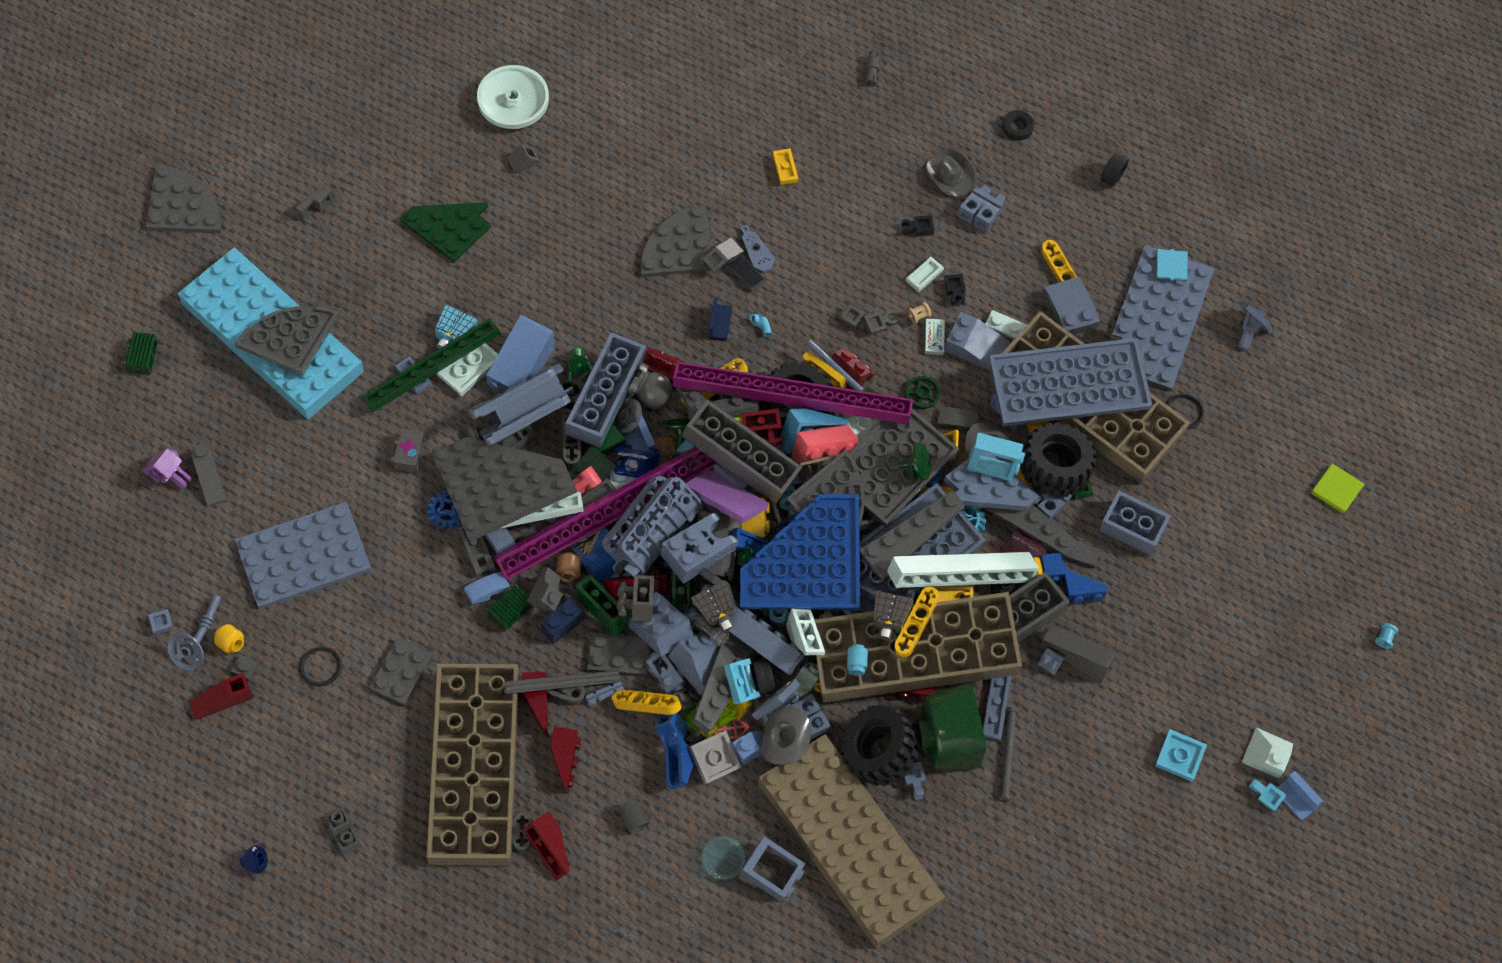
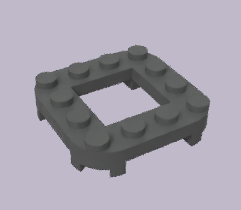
[675,358,762,420]

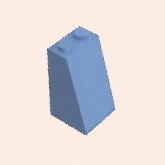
[486,315,555,392]

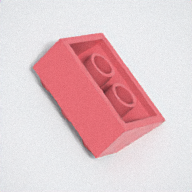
[791,425,858,464]

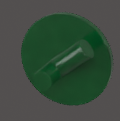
[899,442,931,481]

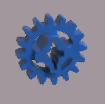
[427,489,461,531]

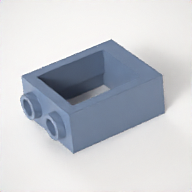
[739,836,805,901]

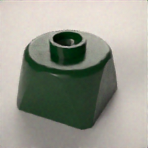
[915,683,986,769]

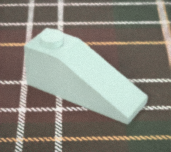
[786,609,825,655]

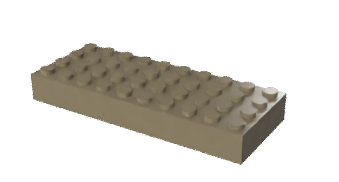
[1001,311,1190,484]
[814,592,1022,703]
[427,664,519,866]
[758,734,945,949]

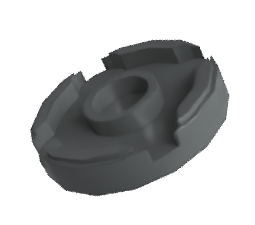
[612,397,642,435]

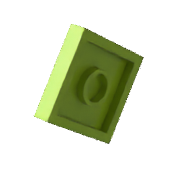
[1311,464,1364,514]

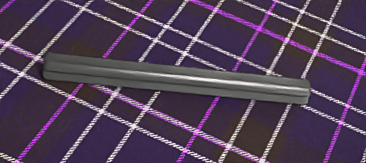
[504,670,620,694]

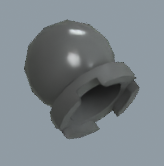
[626,363,673,409]

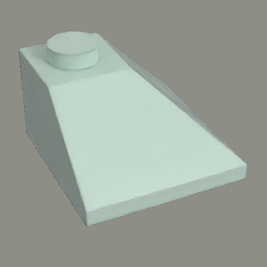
[1242,728,1293,779]

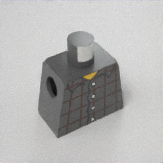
[691,580,737,632]
[874,591,914,641]

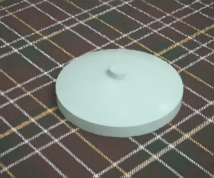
[477,65,549,129]

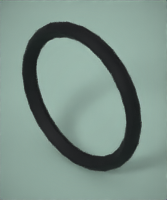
[1166,394,1204,429]
[300,647,342,686]

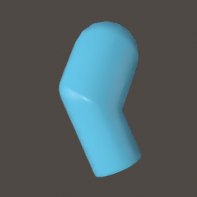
[749,314,772,337]

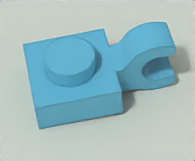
[1249,779,1286,812]

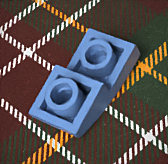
[464,572,510,604]

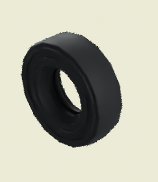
[1002,110,1034,141]

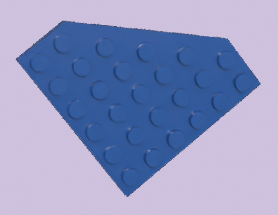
[740,494,860,610]

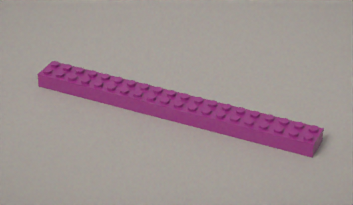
[673,362,913,424]
[494,447,717,580]

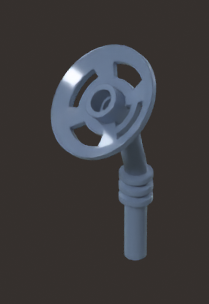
[168,595,221,671]

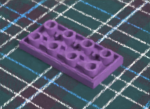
[686,470,768,523]

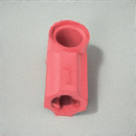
[572,466,602,494]

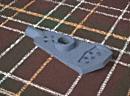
[740,225,775,273]

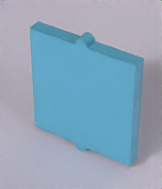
[1156,249,1188,281]

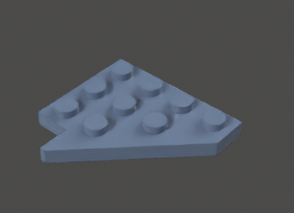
[944,452,1040,511]

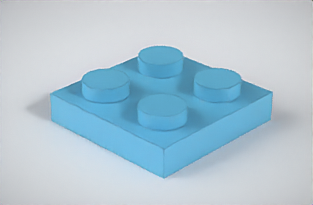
[1155,729,1207,782]

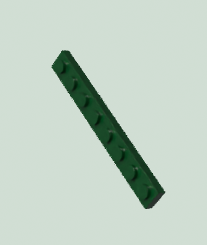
[362,318,501,413]

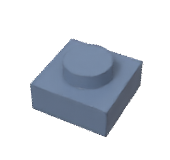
[148,609,174,635]

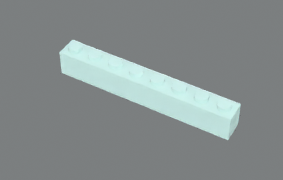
[887,552,1039,588]

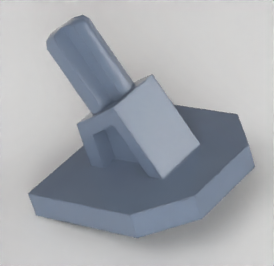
[1238,301,1273,350]

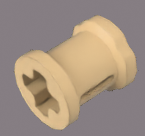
[907,302,932,324]

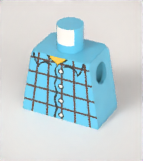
[435,305,478,349]

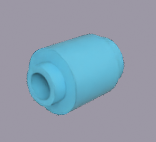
[769,609,789,627]
[847,644,868,676]

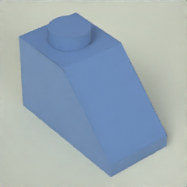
[732,730,764,766]

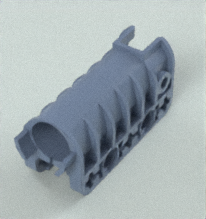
[467,363,574,446]
[603,476,703,577]

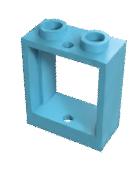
[966,433,1025,481]

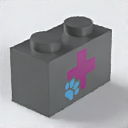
[391,428,426,474]

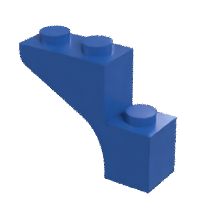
[1040,553,1108,604]
[654,712,695,790]

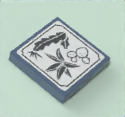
[751,679,800,720]

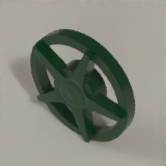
[905,376,941,409]

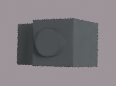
[527,567,563,611]

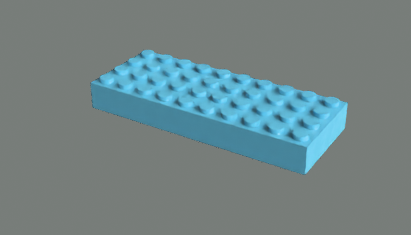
[178,247,364,420]

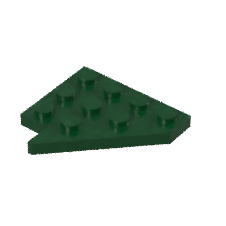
[400,202,491,263]

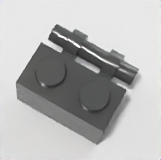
[617,575,654,622]

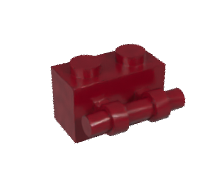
[641,348,682,389]
[831,348,875,390]
[739,409,782,447]

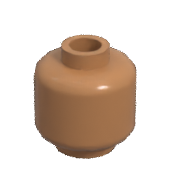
[556,552,582,582]

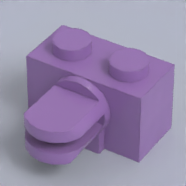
[143,448,192,489]

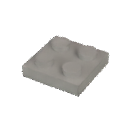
[689,730,741,784]

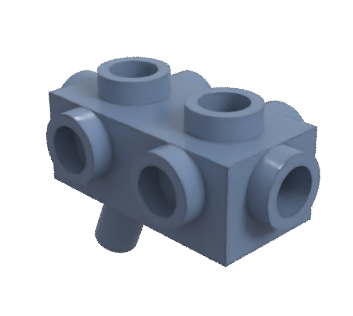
[646,651,687,695]

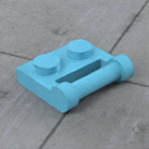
[724,658,761,705]

